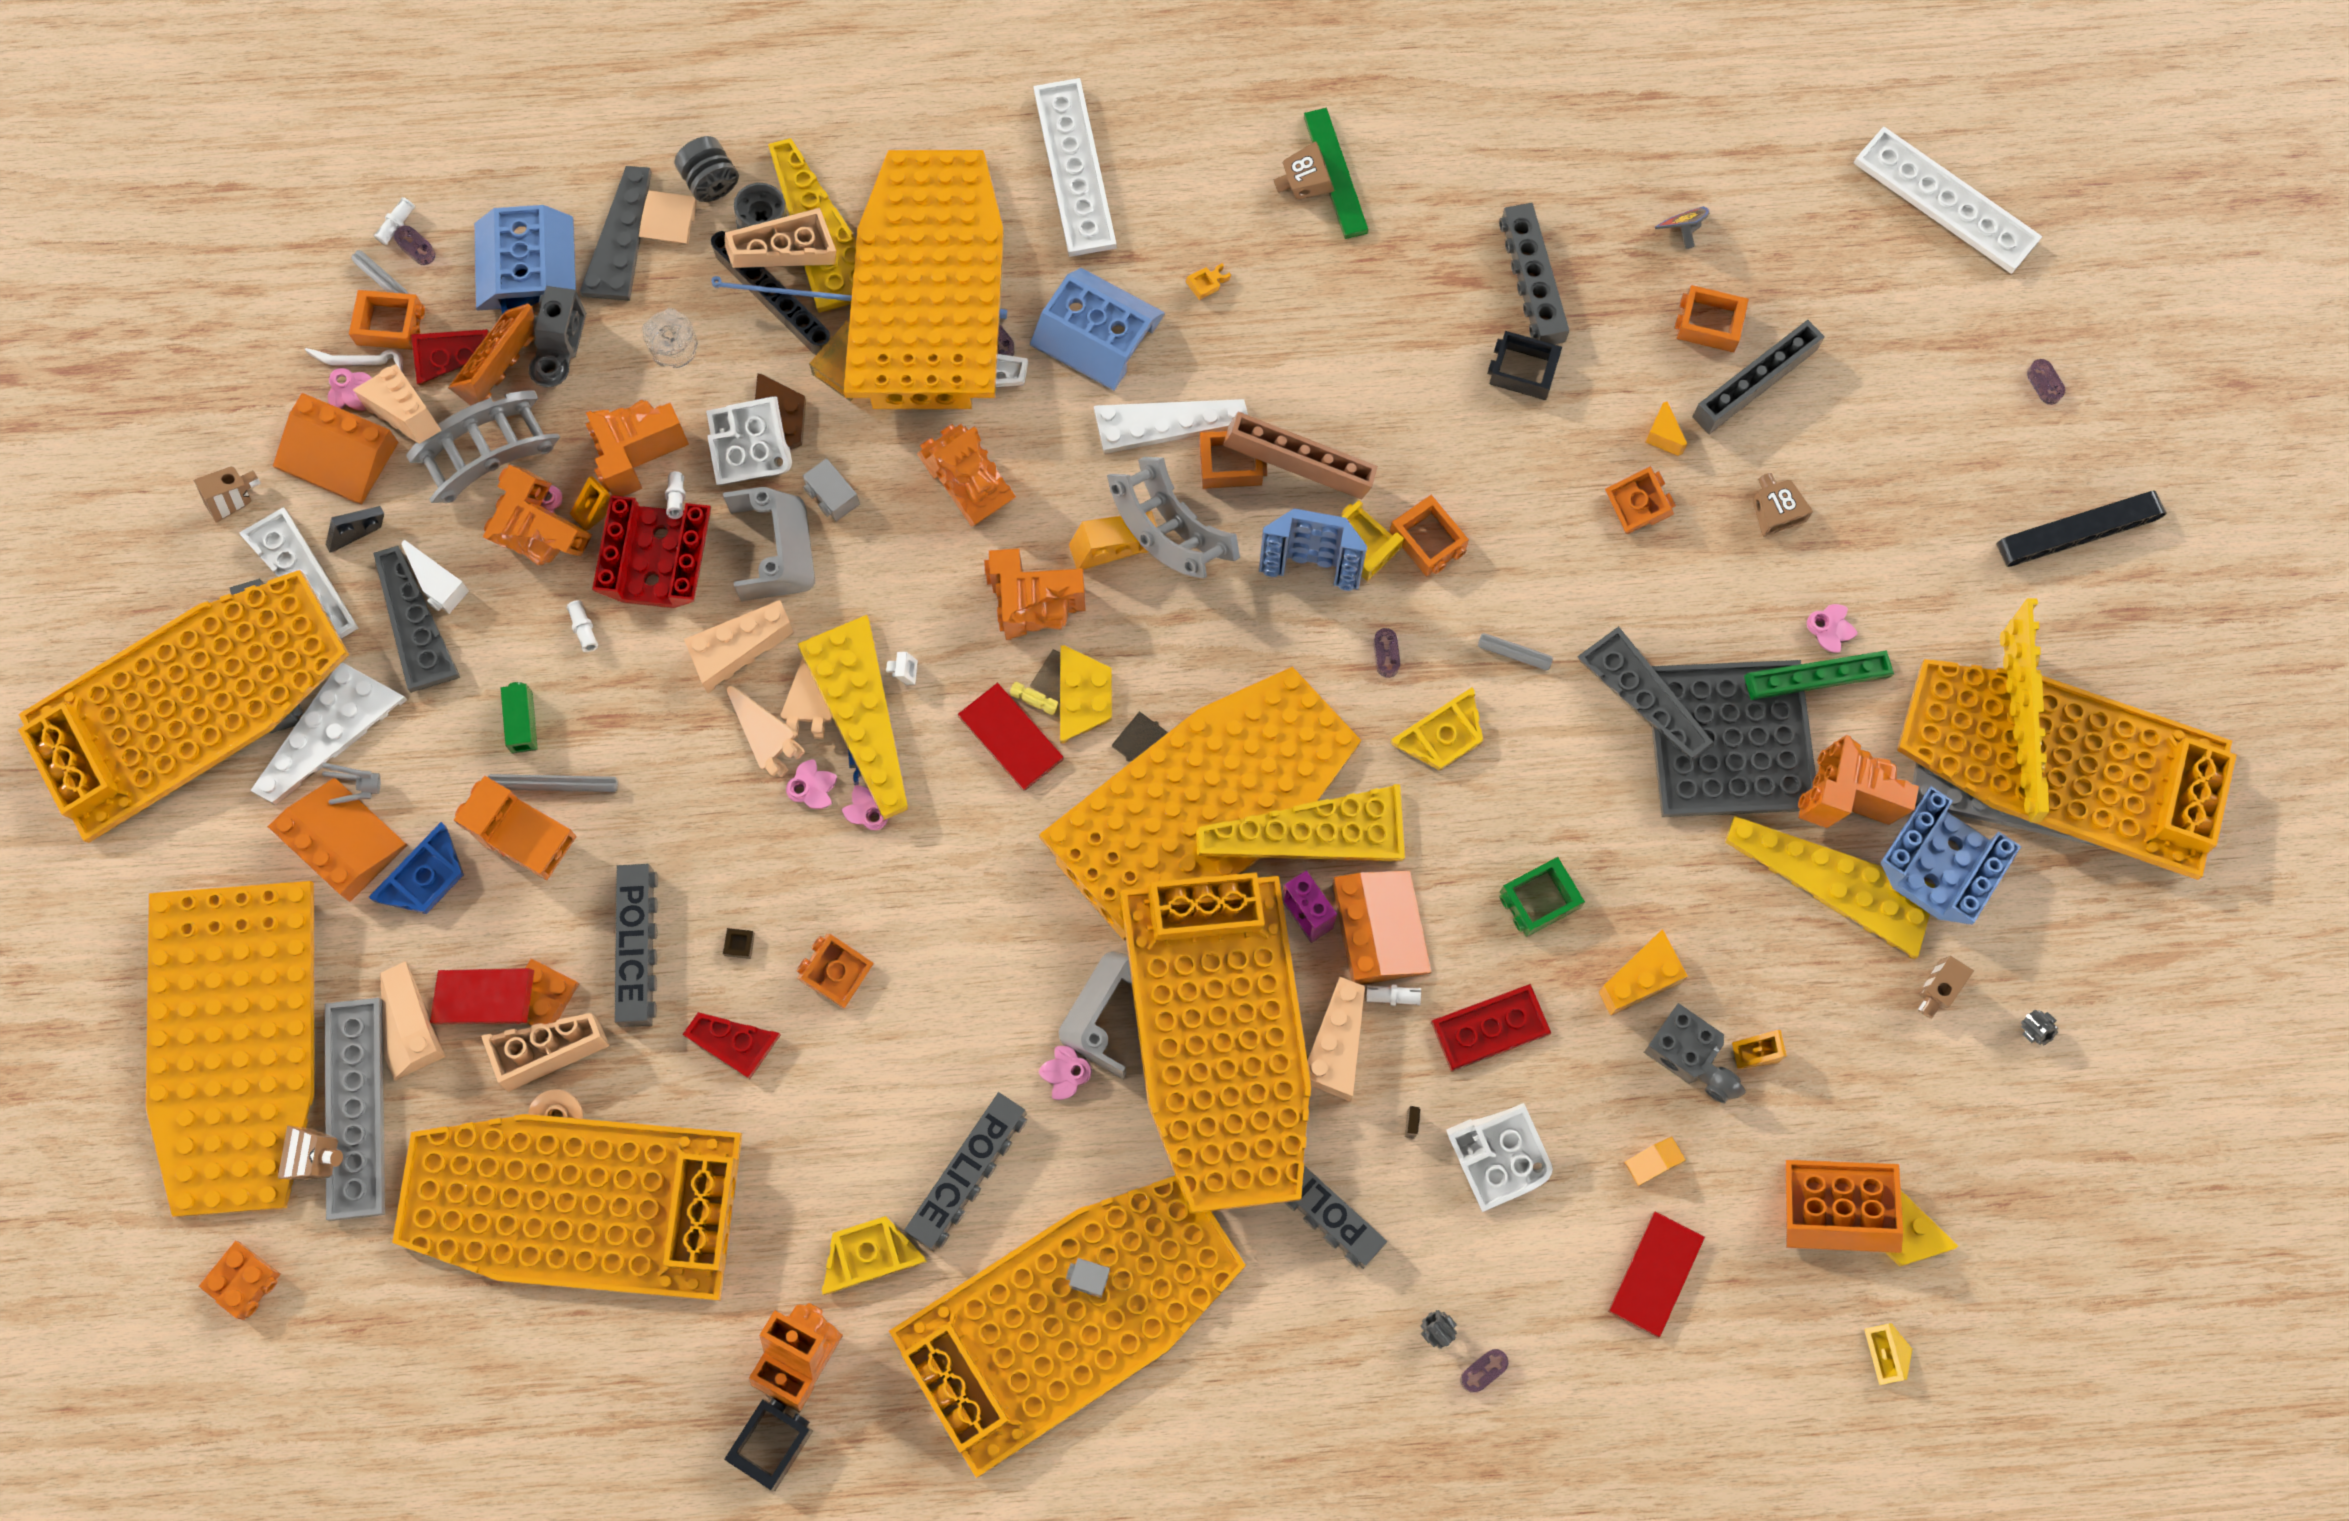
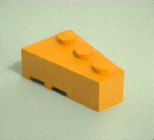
[1069,511,1157,570]
[1599,929,1688,1016]

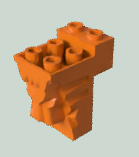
[585,400,689,497]
[917,423,1016,527]
[483,464,593,566]
[984,548,1086,640]
[1798,735,1919,828]
[454,775,577,881]
[749,1303,843,1413]

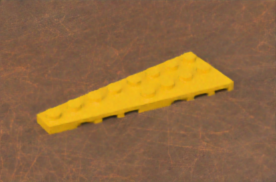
[768,138,856,313]
[2000,598,2049,822]
[797,615,908,820]
[1196,784,1405,861]
[1725,816,1935,959]

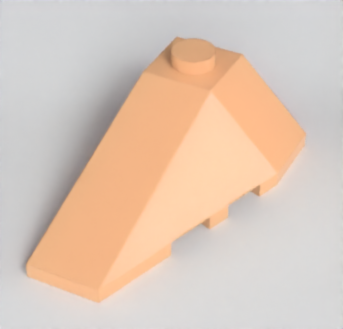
[380,961,446,1081]

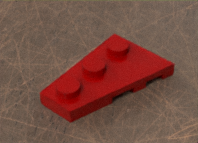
[411,329,489,385]
[682,1012,781,1080]

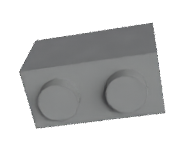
[803,458,860,521]

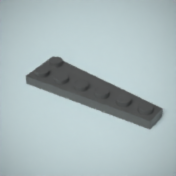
[580,166,652,301]
[373,546,460,693]
[1577,626,1714,761]

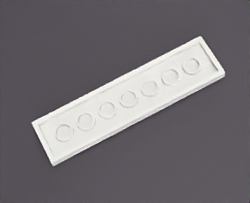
[1033,78,1117,257]
[1854,127,2042,274]

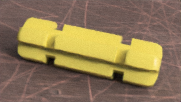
[1010,682,1058,715]

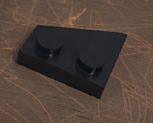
[326,506,384,553]

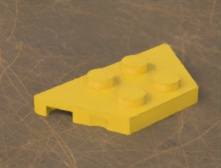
[1060,645,1112,743]
[1390,687,1483,771]
[1885,1191,1958,1267]
[821,1216,927,1295]

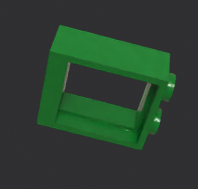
[1499,857,1585,937]

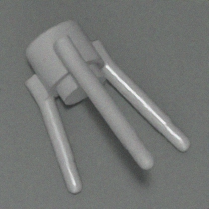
[322,763,381,804]

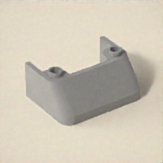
[723,487,815,601]
[1059,951,1132,1080]

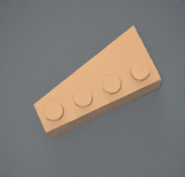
[725,208,836,268]
[353,364,442,444]
[684,600,794,694]
[1307,977,1365,1102]
[481,1013,609,1092]

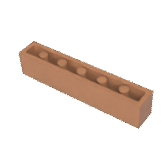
[1223,411,1378,500]

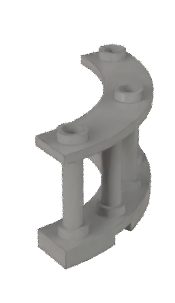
[406,390,560,503]
[1107,457,1240,578]

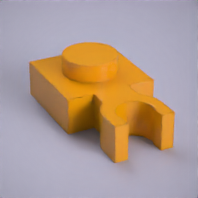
[1185,263,1231,300]

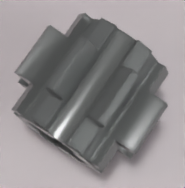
[2021,1010,2059,1046]
[1421,1310,1457,1349]

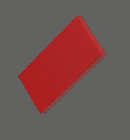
[958,682,1064,791]
[430,968,534,1025]
[1431,984,1551,1072]
[1608,1211,1705,1338]

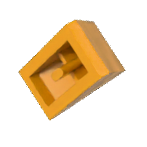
[1645,401,1687,456]
[570,476,610,530]
[1732,1030,1787,1069]
[1624,1136,1686,1186]

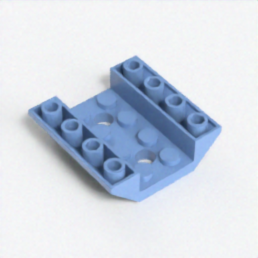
[474,205,576,311]
[1030,268,1165,391]
[1259,508,1367,591]
[1880,786,2021,925]

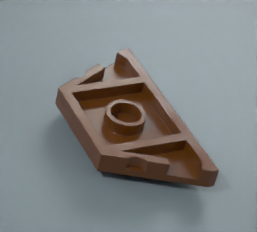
[755,373,806,450]

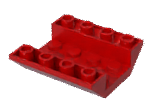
[592,495,711,608]

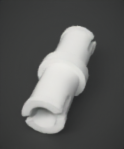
[374,197,415,245]
[665,471,685,519]
[566,600,598,652]
[1366,984,1421,1006]

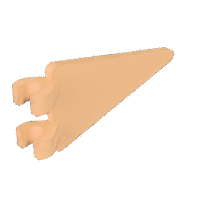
[781,635,832,739]
[727,686,805,777]

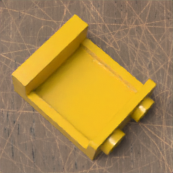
[1341,500,1404,582]

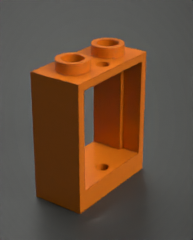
[1674,285,1749,353]
[349,290,425,350]
[1199,431,1267,489]
[1389,494,1469,577]

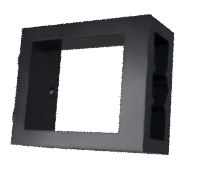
[1487,331,1562,400]
[724,1398,813,1491]

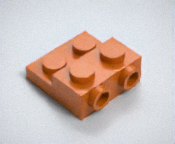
[1605,466,1676,534]
[796,934,874,1008]
[525,958,579,1026]
[198,1240,281,1320]

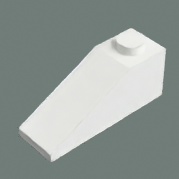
[401,540,469,614]

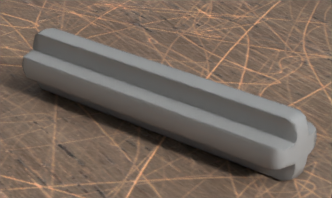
[351,250,408,294]
[1478,633,1553,670]

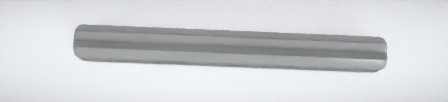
[488,774,618,792]

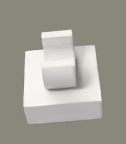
[886,652,918,685]

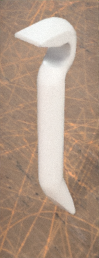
[305,348,403,373]

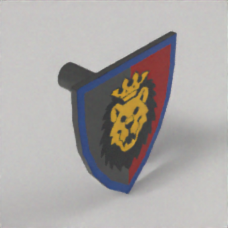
[1655,206,1710,249]

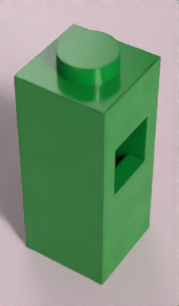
[500,682,538,754]

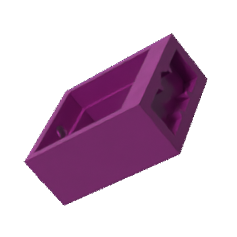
[1282,870,1337,943]

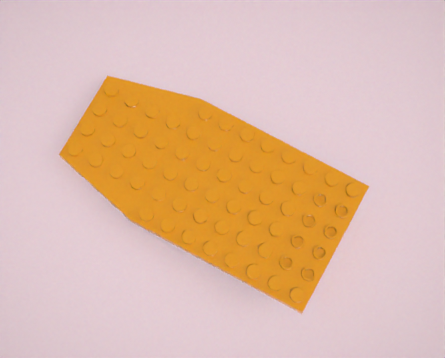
[843,150,1004,409]
[18,570,350,843]
[1897,659,2237,880]
[1039,666,1361,941]
[1120,872,1311,1214]
[146,881,314,1217]
[392,1114,743,1301]
[889,1175,1246,1478]

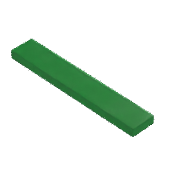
[1304,107,1369,239]
[1744,650,1894,700]

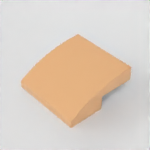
[639,190,697,245]

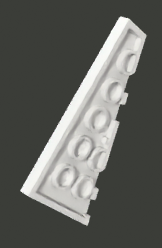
[251,662,407,805]

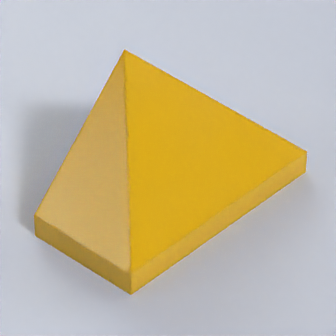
[1864,1323,1912,1385]

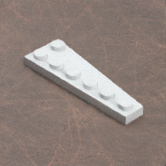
[1094,399,1248,454]
[239,507,359,639]

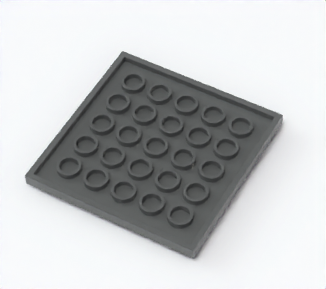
[1651,660,1816,817]

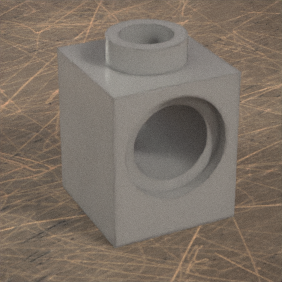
[1066,1258,1110,1298]

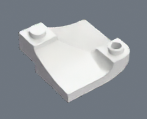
[706,397,792,485]
[1446,1103,1553,1212]

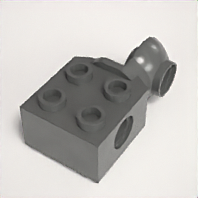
[529,286,587,387]
[1643,1003,1746,1104]

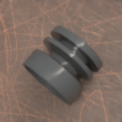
[674,136,739,202]
[734,183,787,229]

